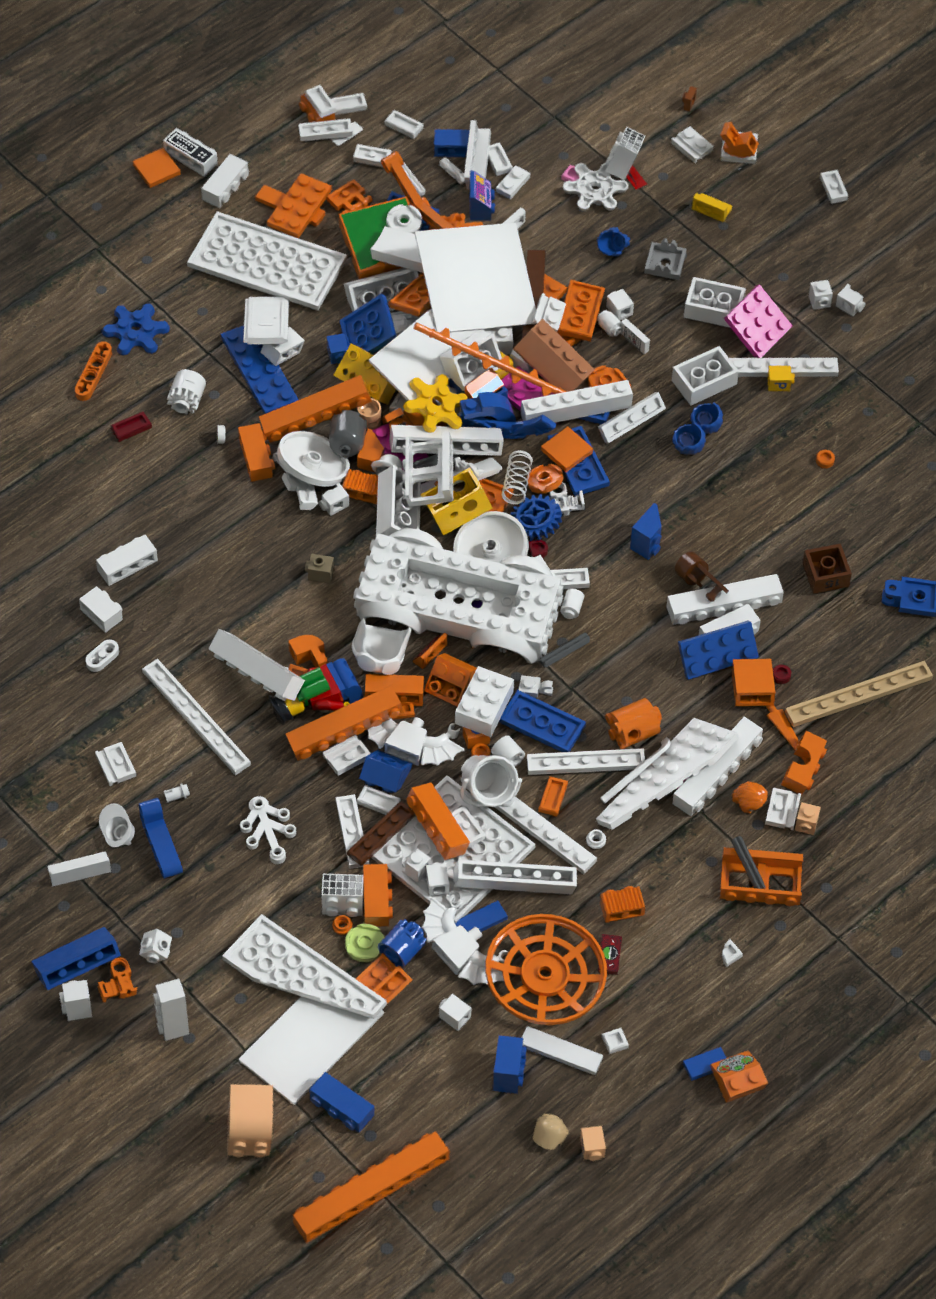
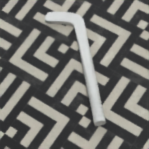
[600,737,671,804]

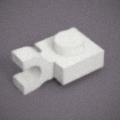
[519,675,553,698]

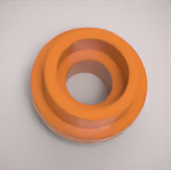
[332,915,352,935]

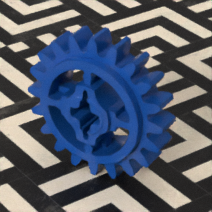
[510,494,562,541]

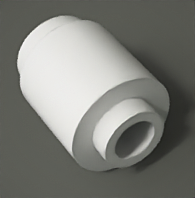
[597,310,622,336]

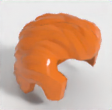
[732,781,768,814]

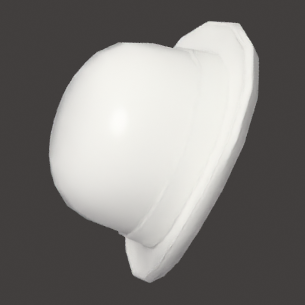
[371,454,403,475]

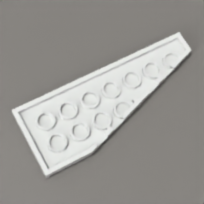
[596,718,739,830]
[222,914,387,1019]

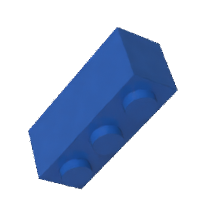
[310,1072,374,1133]

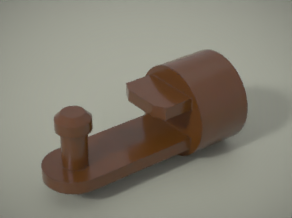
[675,552,729,602]

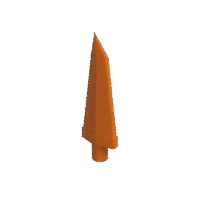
[766,706,799,750]

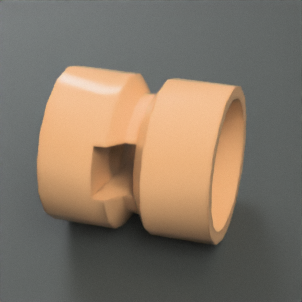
[357,398,381,432]

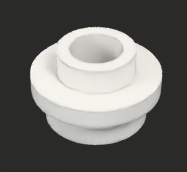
[586,830,606,849]

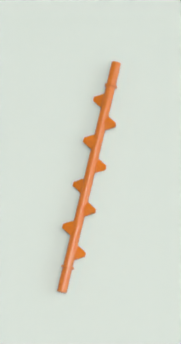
[413,322,567,396]

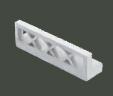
[464,120,491,190]

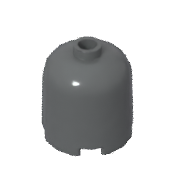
[329,410,367,457]

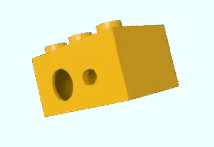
[333,343,396,405]
[421,467,493,535]

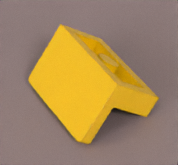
[692,193,732,222]

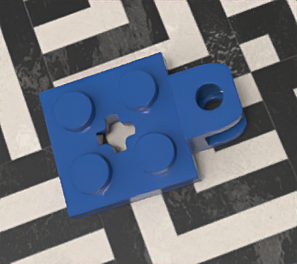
[882,577,936,617]

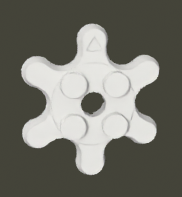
[563,163,628,211]

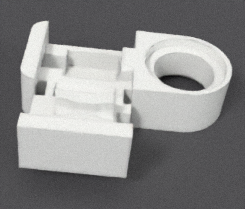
[549,482,585,516]

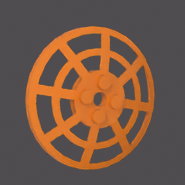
[485,914,607,1025]

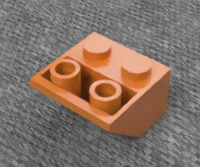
[424,653,477,707]

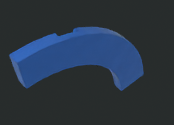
[457,412,556,439]

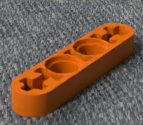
[75,341,112,401]

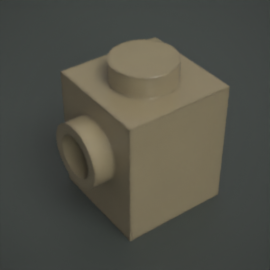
[305,554,334,583]

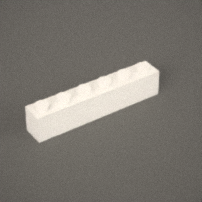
[521,380,633,422]
[389,425,504,456]
[667,574,784,625]
[209,629,305,701]
[672,717,763,816]
[454,859,577,894]

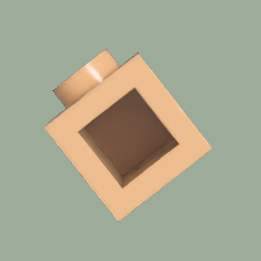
[795,802,821,835]

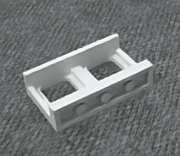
[402,431,453,507]

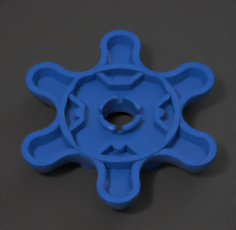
[102,304,170,355]

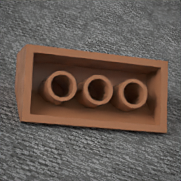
[513,318,595,392]

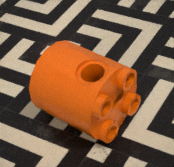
[605,698,662,749]

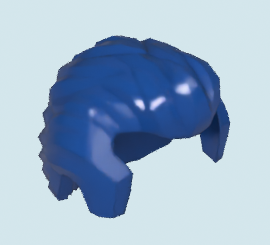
[597,227,630,257]

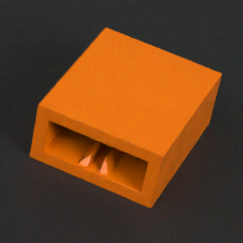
[732,659,775,706]

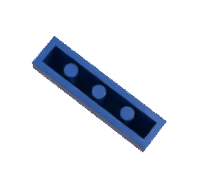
[31,927,121,990]

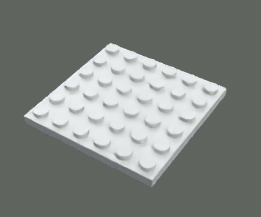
[371,775,535,924]

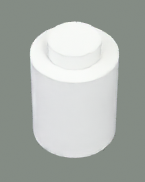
[560,589,585,619]

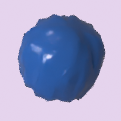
[690,403,723,434]
[672,423,706,455]

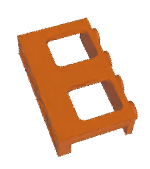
[720,847,803,906]

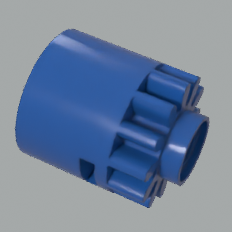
[378,919,427,968]

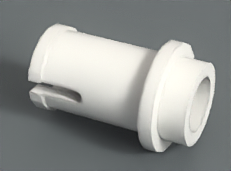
[164,784,190,803]

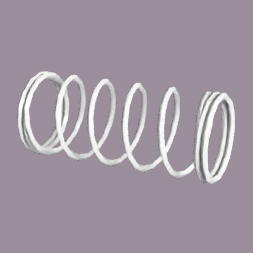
[501,450,533,504]

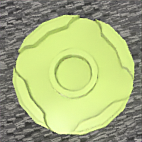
[345,924,384,962]

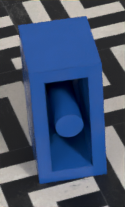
[434,129,469,157]

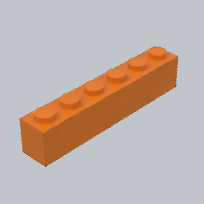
[259,375,372,443]
[286,685,404,761]

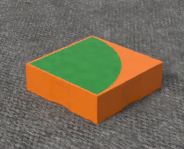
[339,196,410,280]

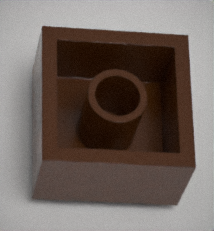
[802,544,852,594]

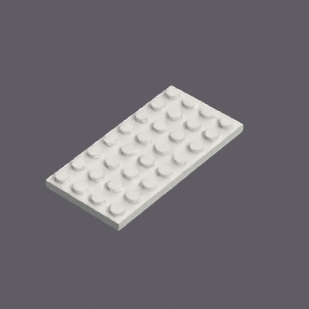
[187,212,347,310]

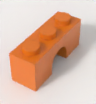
[781,731,827,795]

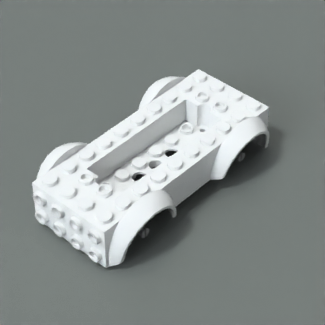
[353,528,564,664]

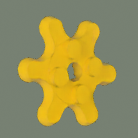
[403,374,468,433]

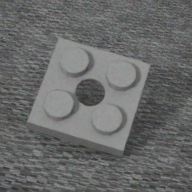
[644,238,687,280]

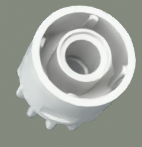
[167,370,206,414]

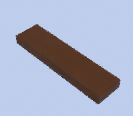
[347,801,415,866]

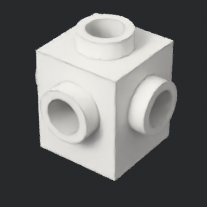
[139,929,172,963]

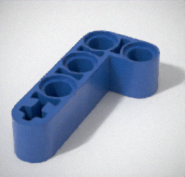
[138,797,183,879]

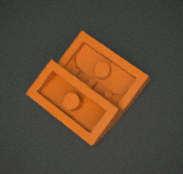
[356,953,413,1004]

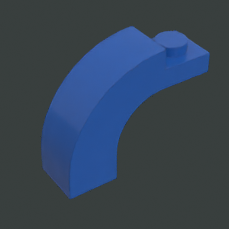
[459,392,516,422]

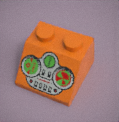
[710,1051,768,1103]

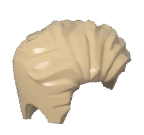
[533,1114,569,1150]

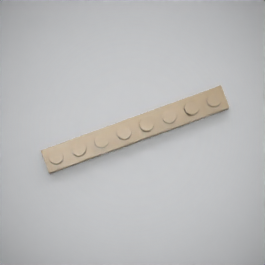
[785,661,933,727]

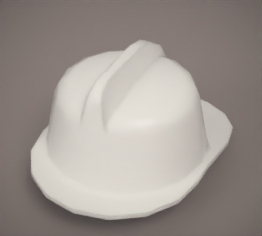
[99,804,135,847]

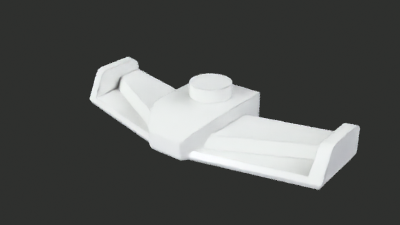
[272,453,318,510]

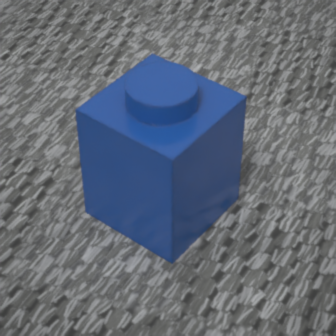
[327,333,348,364]

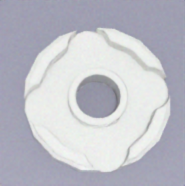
[386,204,422,234]

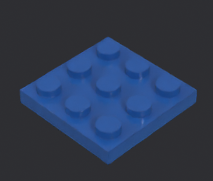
[339,293,397,354]

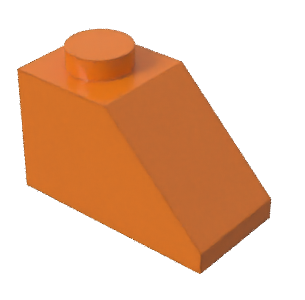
[357,429,384,472]

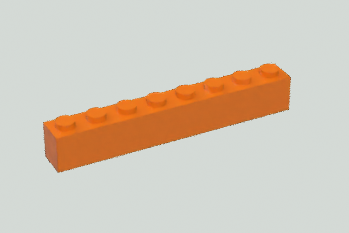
[293,1131,449,1243]

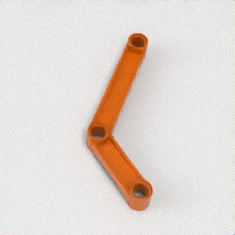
[381,151,455,230]

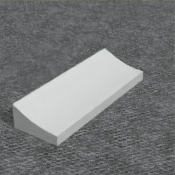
[370,226,424,273]

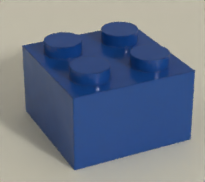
[493,1035,527,1094]

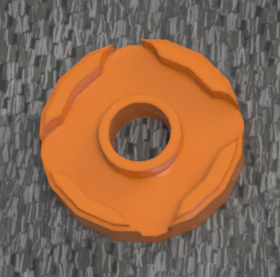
[527,464,563,493]

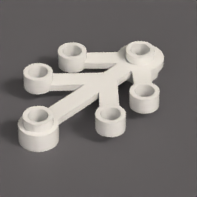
[240,796,296,864]

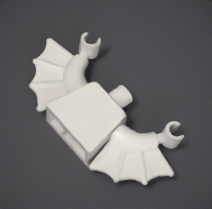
[367,717,464,766]
[422,896,508,985]

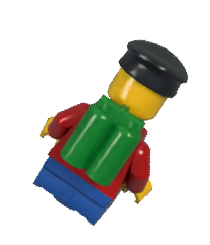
[269,658,364,725]

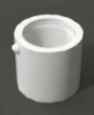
[491,736,525,767]

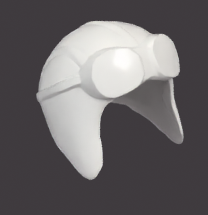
[352,618,411,675]

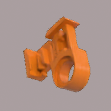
[98,958,137,1003]

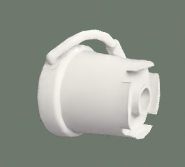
[460,755,522,807]

